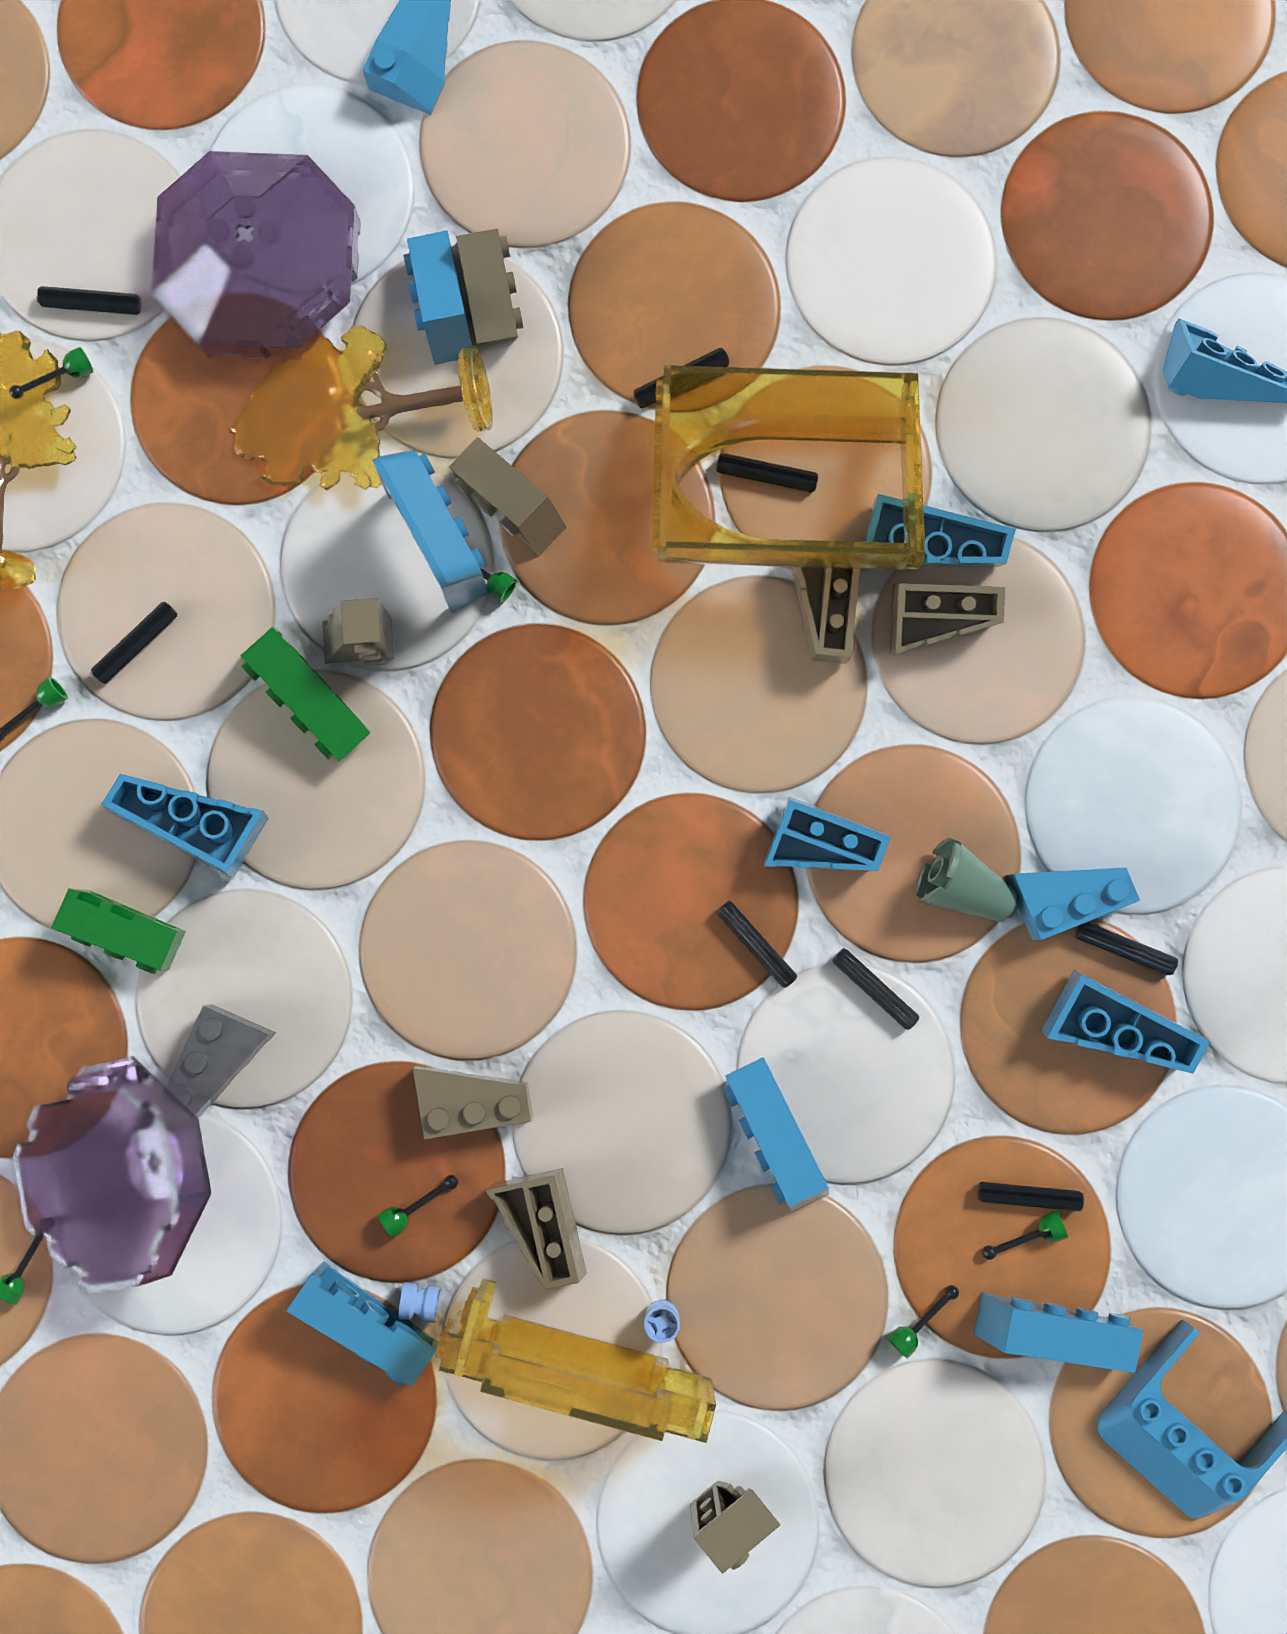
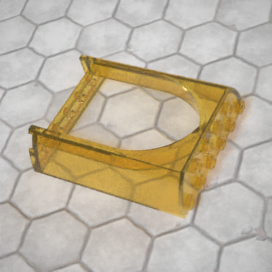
[651,365,925,571]

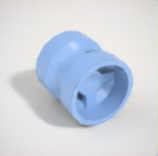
[399,1282,440,1323]
[644,1300,680,1343]

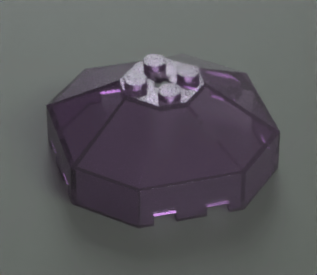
[152,151,361,360]
[13,1056,212,1293]

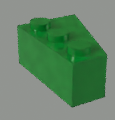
[51,888,186,974]

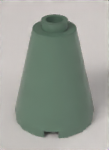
[916,837,1019,922]

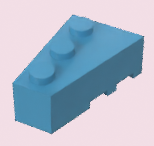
[403,230,475,365]
[764,797,891,871]
[1006,867,1140,940]

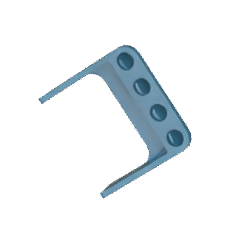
[372,450,488,613]
[1097,1320,1287,1519]

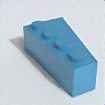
[860,494,1016,567]
[101,774,269,879]
[1041,970,1210,1074]
[723,1057,829,1213]
[286,1262,440,1387]
[974,1292,1143,1373]

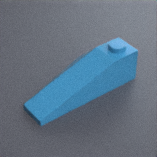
[363,0,451,115]
[1163,318,1287,403]

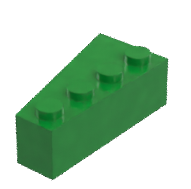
[240,626,370,761]

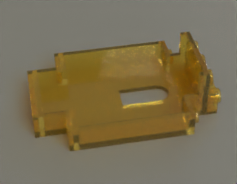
[435,1278,716,1443]

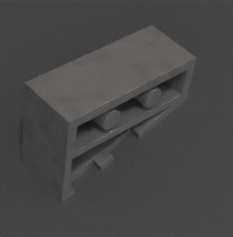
[158,1004,277,1120]

